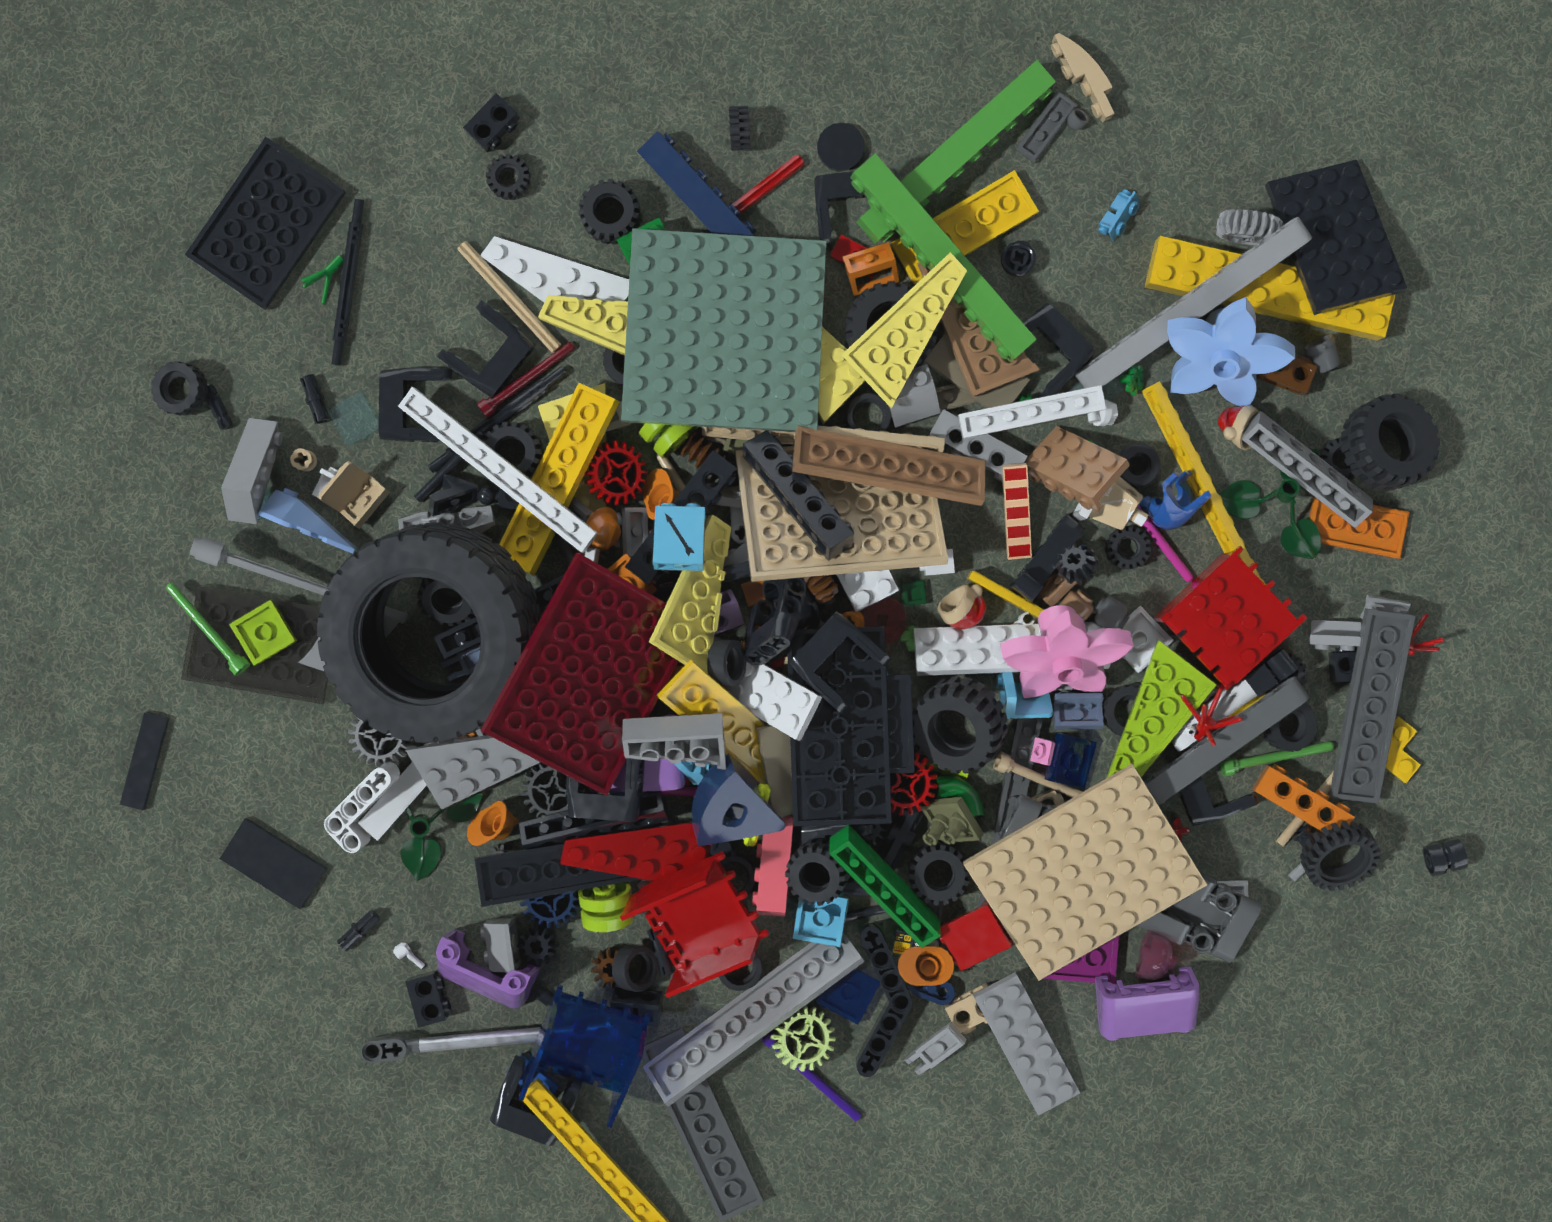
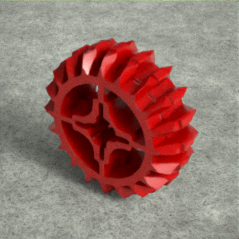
[584,440,648,505]
[891,752,938,815]

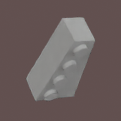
[221,418,282,524]
[622,713,726,770]

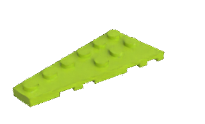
[1106,640,1217,778]

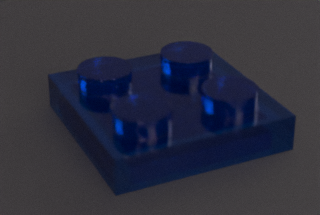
[1044,733,1097,788]
[816,968,880,1025]

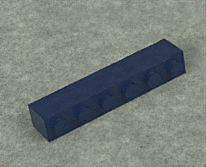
[637,131,757,236]

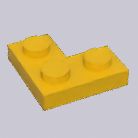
[1386,716,1421,783]

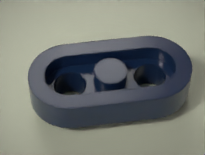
[908,981,955,1005]

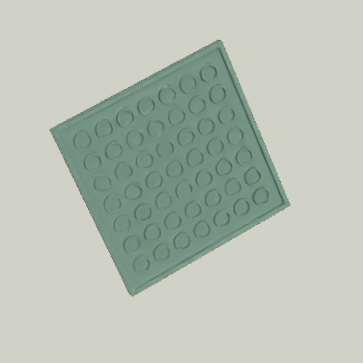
[621,229,826,432]

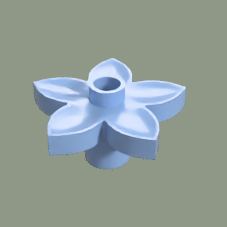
[1167,297,1295,406]

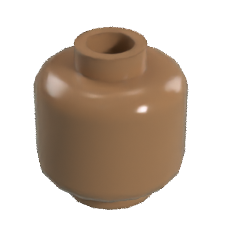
[1059,589,1094,622]

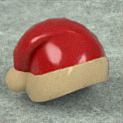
[1217,405,1259,450]
[938,584,986,630]

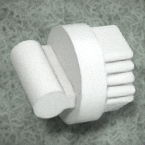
[1087,399,1118,426]

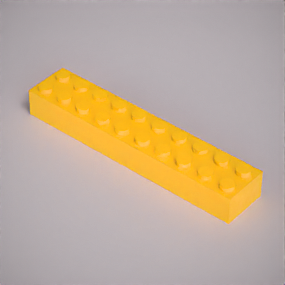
[1145,236,1395,341]

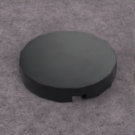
[817,123,865,172]

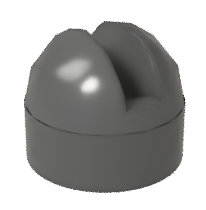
[1067,108,1089,130]

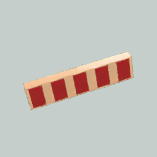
[1002,463,1032,560]

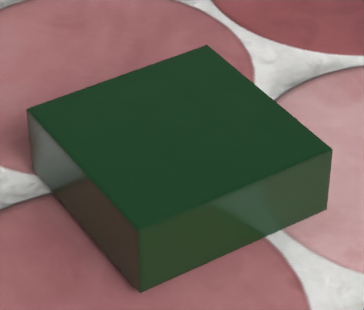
[900,580,927,607]

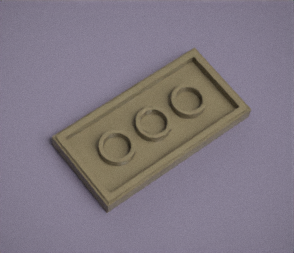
[924,333,1030,409]
[756,724,793,818]

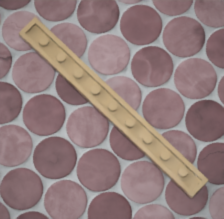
[702,426,945,453]

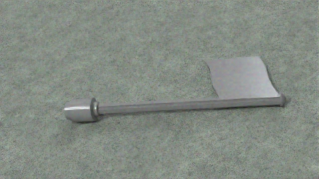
[190,536,408,671]

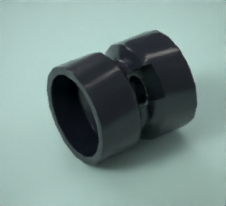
[1422,838,1468,877]

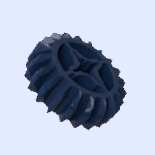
[519,890,581,929]

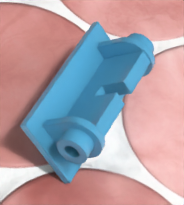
[1098,189,1140,241]

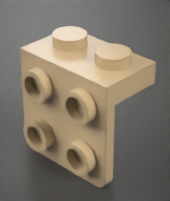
[318,461,390,529]

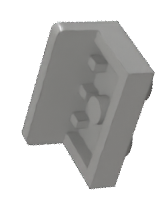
[1310,620,1361,651]

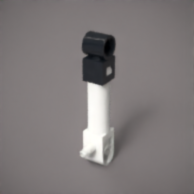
[1171,648,1298,752]

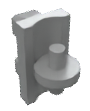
[1360,595,1411,619]

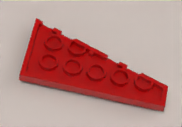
[560,822,712,881]

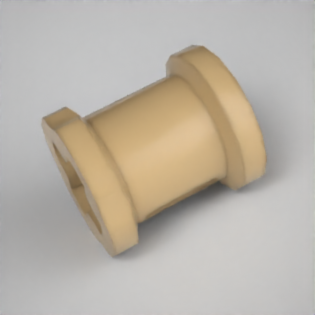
[290,449,317,471]

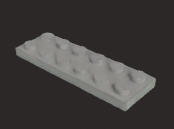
[973,972,1080,1116]

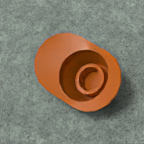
[642,469,680,520]
[579,507,621,555]
[467,801,519,846]
[898,946,954,986]

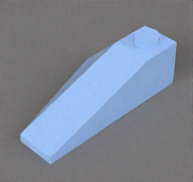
[258,488,359,554]

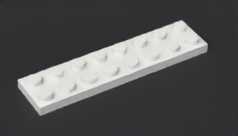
[913,622,1111,676]

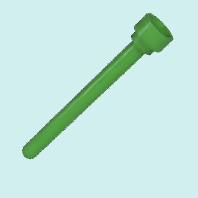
[166,583,250,676]
[1220,742,1334,777]

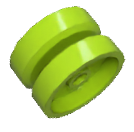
[639,423,699,459]
[578,882,635,932]

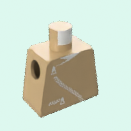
[1088,477,1149,530]

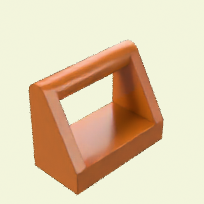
[843,242,899,297]

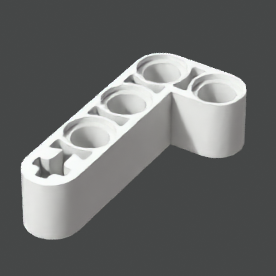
[324,762,400,853]

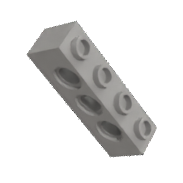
[928,409,1027,483]

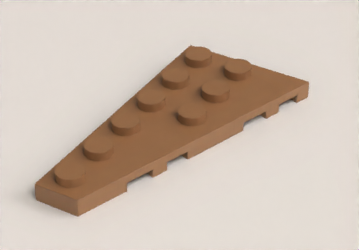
[917,262,1040,397]

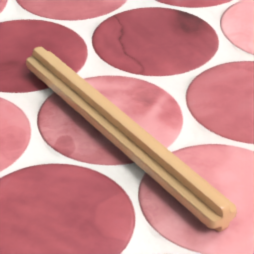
[457,241,561,353]

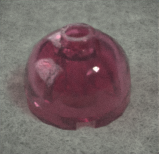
[1135,930,1177,980]

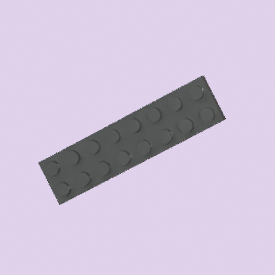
[1329,608,1415,803]
[639,1027,764,1222]

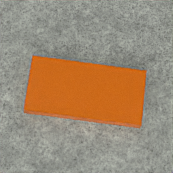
[1309,496,1410,559]

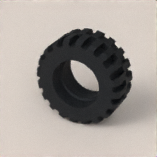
[845,281,938,368]
[1341,394,1440,491]
[912,676,1008,774]

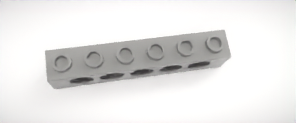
[1242,411,1373,528]

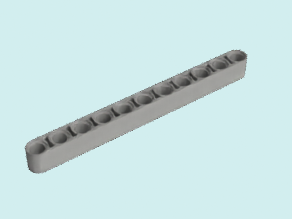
[1075,217,1312,389]

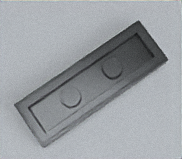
[1015,91,1078,163]

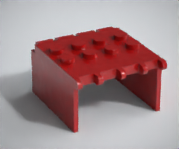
[1153,545,1307,690]
[620,852,770,998]

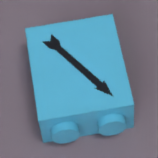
[653,503,706,571]

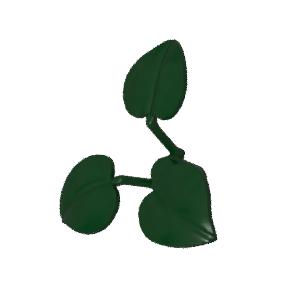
[1219,449,1321,559]
[370,776,483,881]

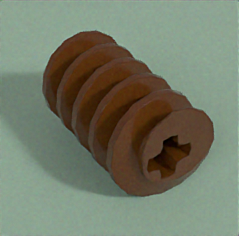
[681,430,734,482]

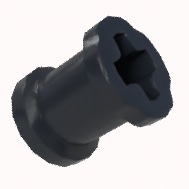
[1291,824,1315,847]

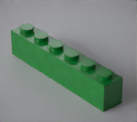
[829,825,941,948]

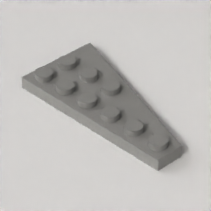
[406,735,540,809]

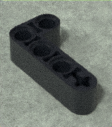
[1009,514,1085,602]

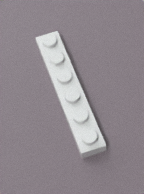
[958,385,1106,439]

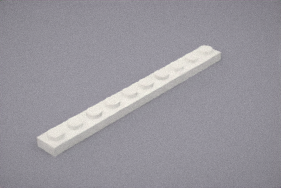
[398,387,599,553]

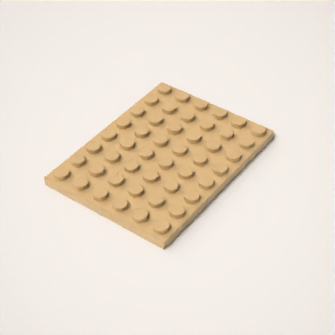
[735,435,948,582]
[963,764,1207,981]

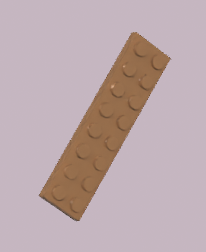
[792,426,986,506]

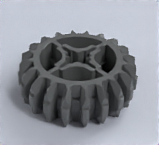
[521,762,586,818]

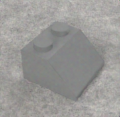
[889,364,941,428]
[481,916,521,973]

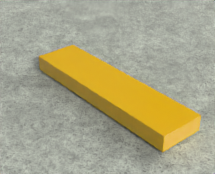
[967,571,1044,619]

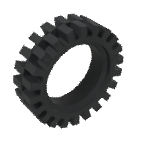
[1300,821,1381,891]

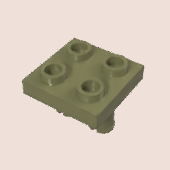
[921,797,984,845]

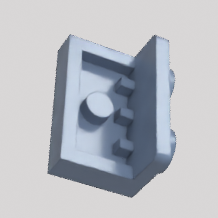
[1053,691,1104,730]

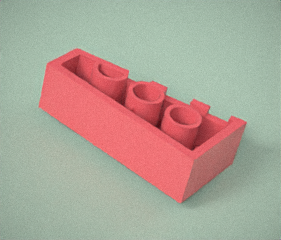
[752,816,793,917]

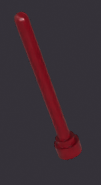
[476,342,575,419]

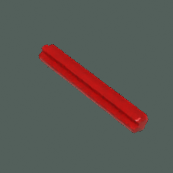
[733,155,805,214]

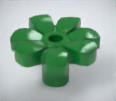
[1119,365,1144,396]

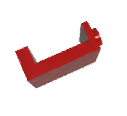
[939,900,1014,971]

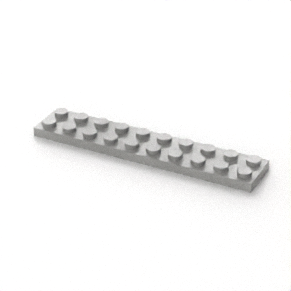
[643,932,864,1107]

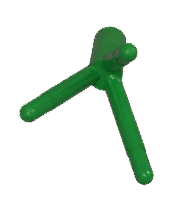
[301,255,344,305]

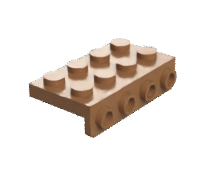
[1024,426,1130,512]

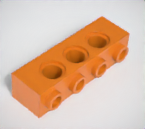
[1251,764,1355,832]

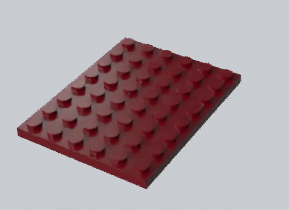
[480,552,678,796]

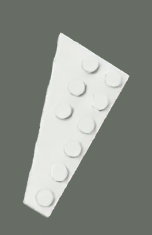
[480,236,629,303]

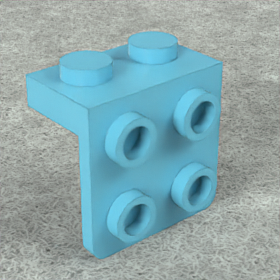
[996,672,1053,719]

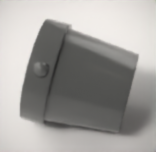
[1303,334,1341,373]

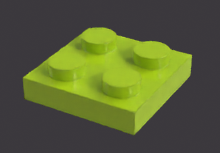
[229,600,297,666]

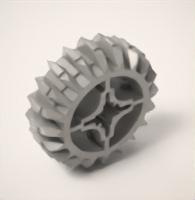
[1216,209,1283,246]
[348,717,412,767]

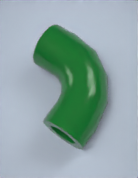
[929,774,985,819]

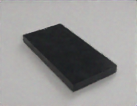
[220,818,327,909]

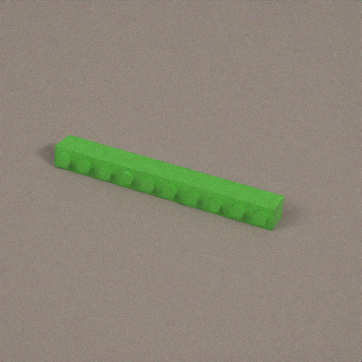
[856,60,1056,244]
[850,153,1036,361]

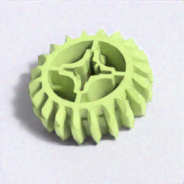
[771,1005,836,1071]

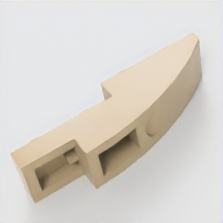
[1051,33,1114,123]

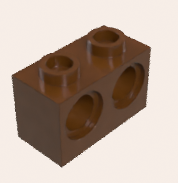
[1257,356,1318,396]

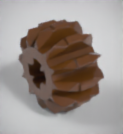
[801,575,838,604]
[591,947,632,989]

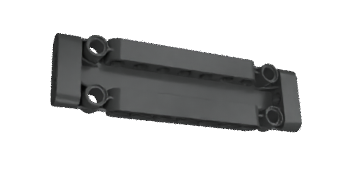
[994,794,1261,963]

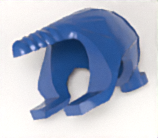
[1139,470,1211,530]

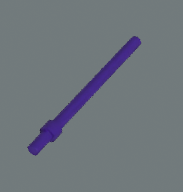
[762,1031,862,1122]

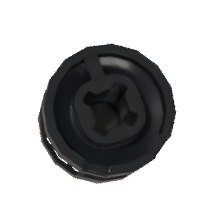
[1001,240,1036,277]

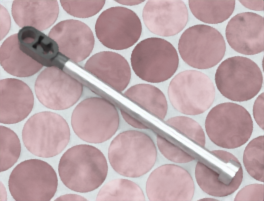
[361,1016,622,1063]

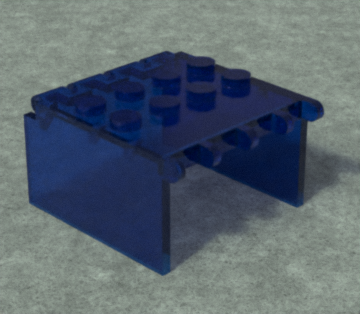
[519,984,651,1128]

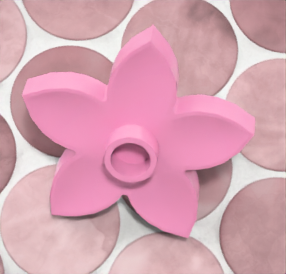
[1000,605,1134,699]

